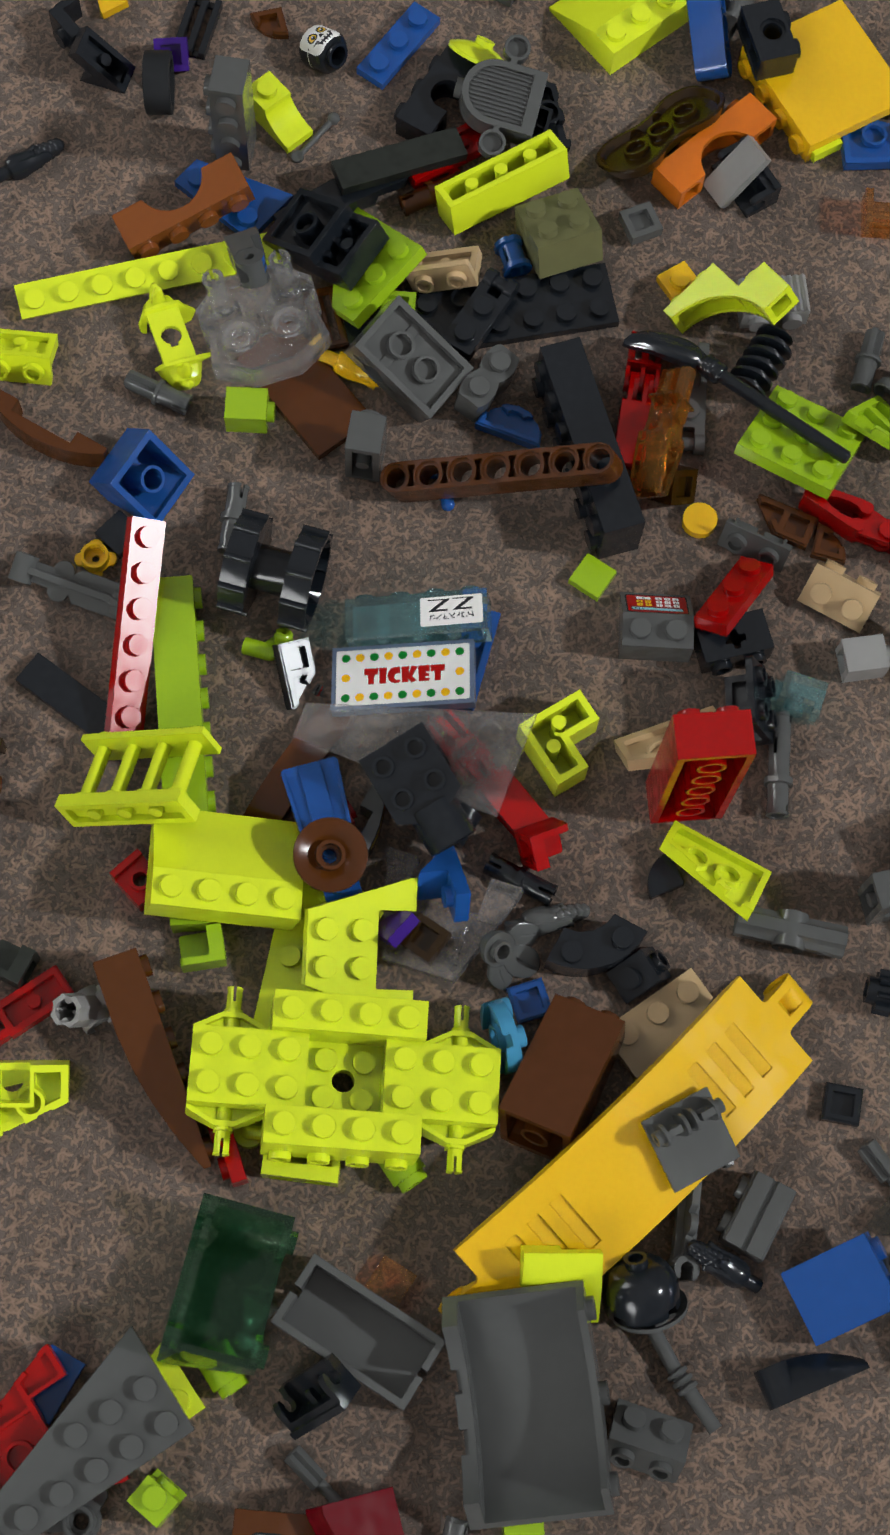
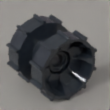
[216,508,333,633]

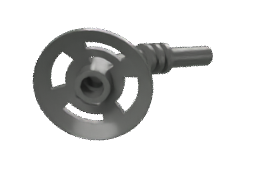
[613,1290,722,1435]

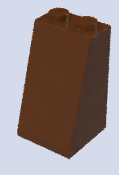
[498,993,625,1160]

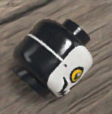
[299,25,348,74]

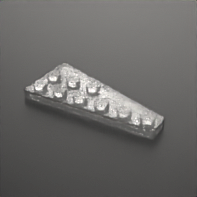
[293,703,538,817]

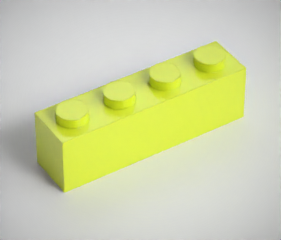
[434,129,570,235]

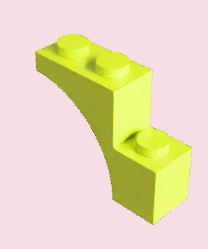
[663,262,799,334]

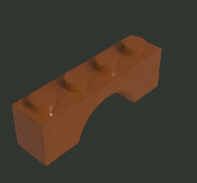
[112,152,255,260]

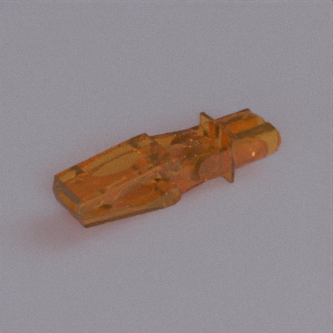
[630,366,696,499]

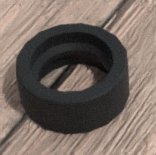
[142,50,175,115]

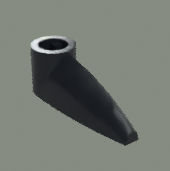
[754,1353,870,1411]

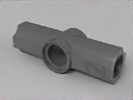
[732,907,849,959]

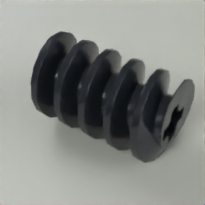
[730,324,793,396]

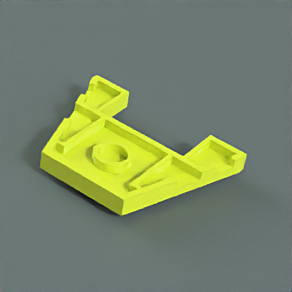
[301,878,418,1000]

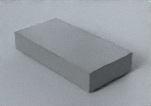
[703,135,772,208]

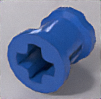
[494,234,532,278]

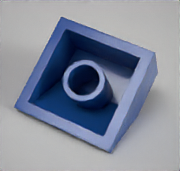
[89,428,195,521]

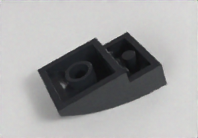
[262,187,389,291]

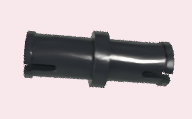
[483,852,558,907]

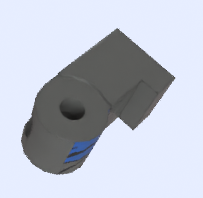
[224,226,270,289]

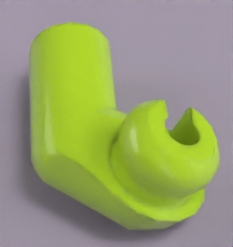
[241,627,293,661]

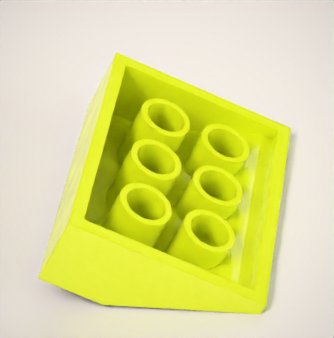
[549,0,689,75]
[144,811,303,931]

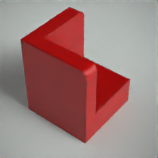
[514,817,569,872]

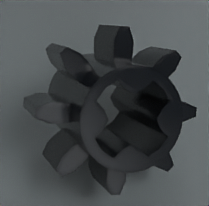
[863,969,890,1017]

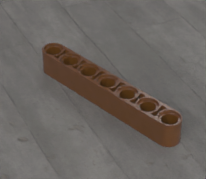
[380,442,623,502]

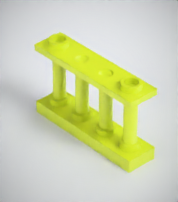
[54,726,222,827]

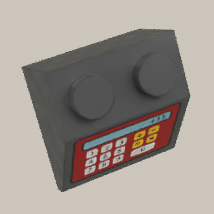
[618,592,694,663]

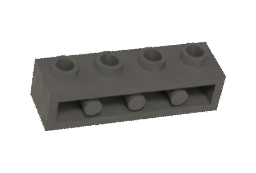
[203,55,257,171]

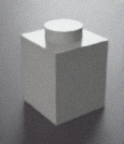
[835,634,890,683]

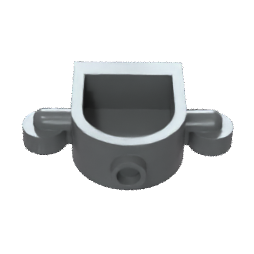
[453,34,549,159]

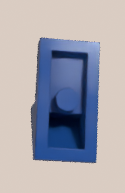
[417,846,471,922]

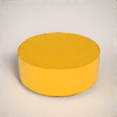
[682,502,718,538]

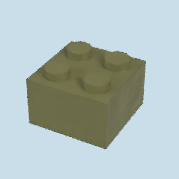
[515,188,603,279]

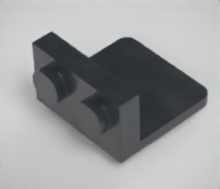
[724,655,778,746]

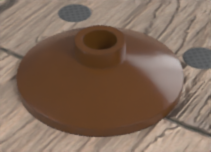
[293,817,368,893]

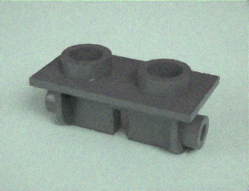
[717,517,793,573]

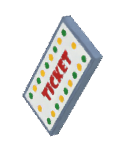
[331,639,476,717]

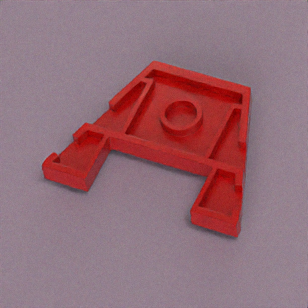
[0,1344,131,1490]

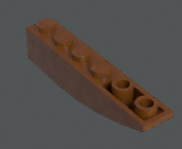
[92,948,215,1169]

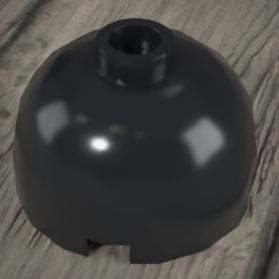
[602,1251,681,1328]

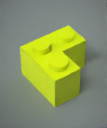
[516,689,600,797]

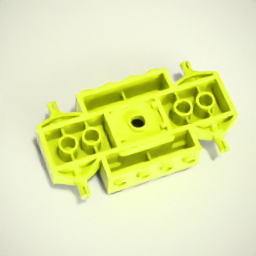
[185,986,501,1175]

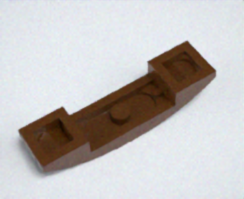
[0,389,109,467]
[243,702,356,820]

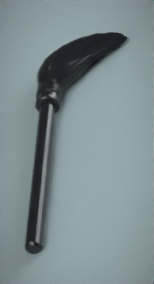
[622,330,851,464]

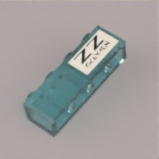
[345,585,492,647]

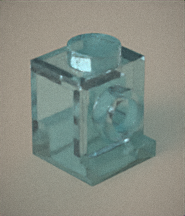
[771,670,829,725]

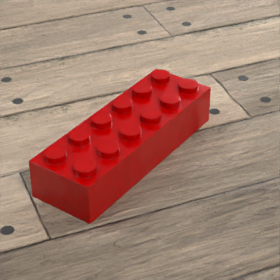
[645,705,757,824]

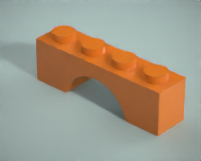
[651,93,777,209]

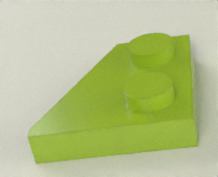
[841,395,890,450]

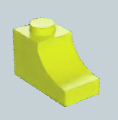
[252,71,313,153]

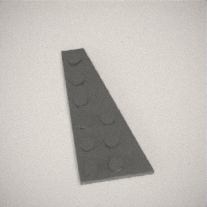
[0,1326,196,1535]

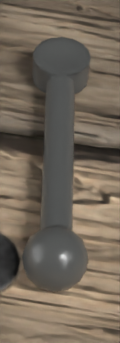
[291,112,340,163]

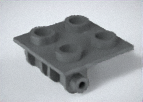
[641,1087,740,1193]

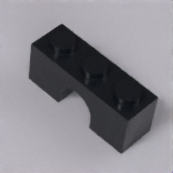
[394,45,476,140]

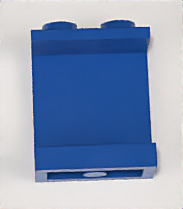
[780,1231,890,1346]

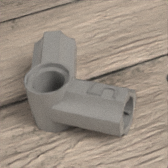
[50,984,112,1035]

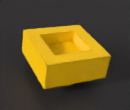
[656,260,696,301]

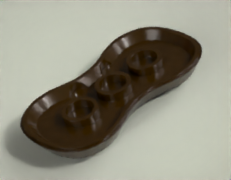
[595,85,725,179]

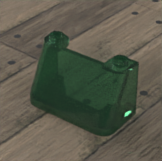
[156,1193,299,1376]

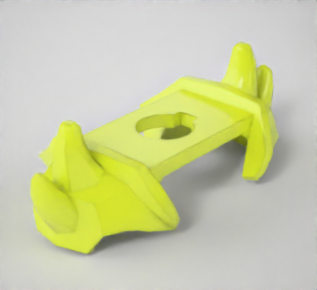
[138,283,212,391]

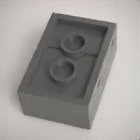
[344,295,474,423]

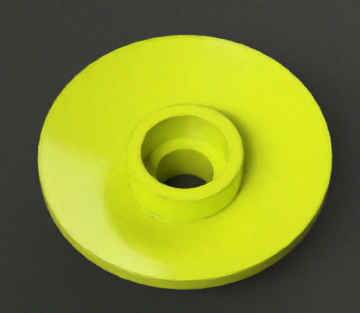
[448,35,503,64]

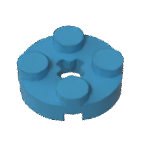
[480,997,528,1075]

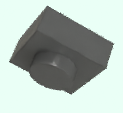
[618,201,663,246]

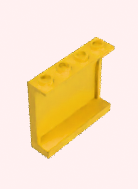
[737,0,890,163]

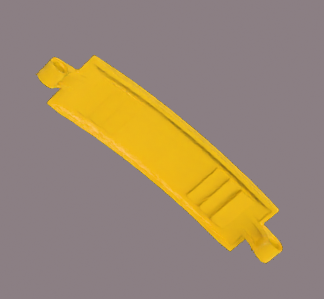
[438,973,813,1314]

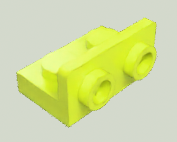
[0,328,58,386]

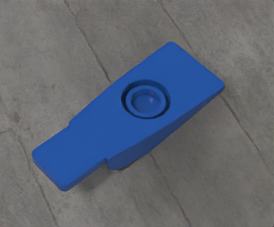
[281,757,362,902]

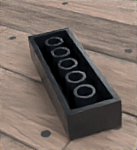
[532,337,645,559]

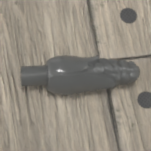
[503,903,591,937]

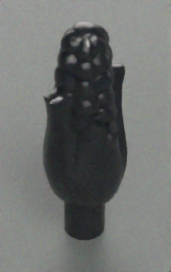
[0,138,65,183]
[686,1239,763,1293]

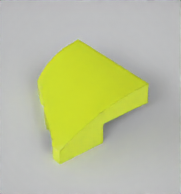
[0,1060,70,1137]
[520,1245,603,1323]

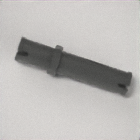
[764,711,793,820]

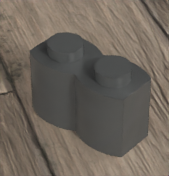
[454,344,519,422]

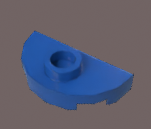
[475,404,542,449]

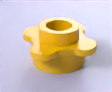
[74,539,117,576]

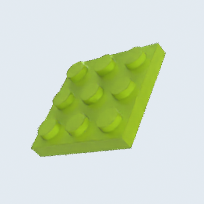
[734,385,866,500]

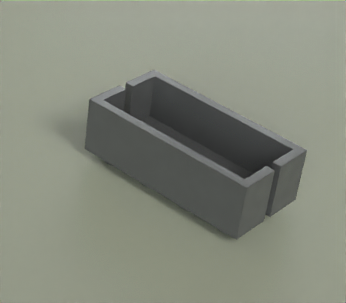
[270,1253,445,1411]

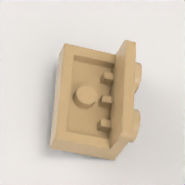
[406,245,482,293]
[797,559,881,633]

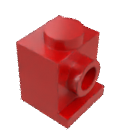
[109,849,148,912]

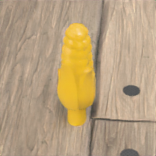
[318,348,382,390]

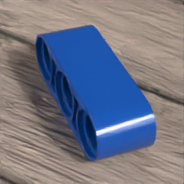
[687,0,732,82]

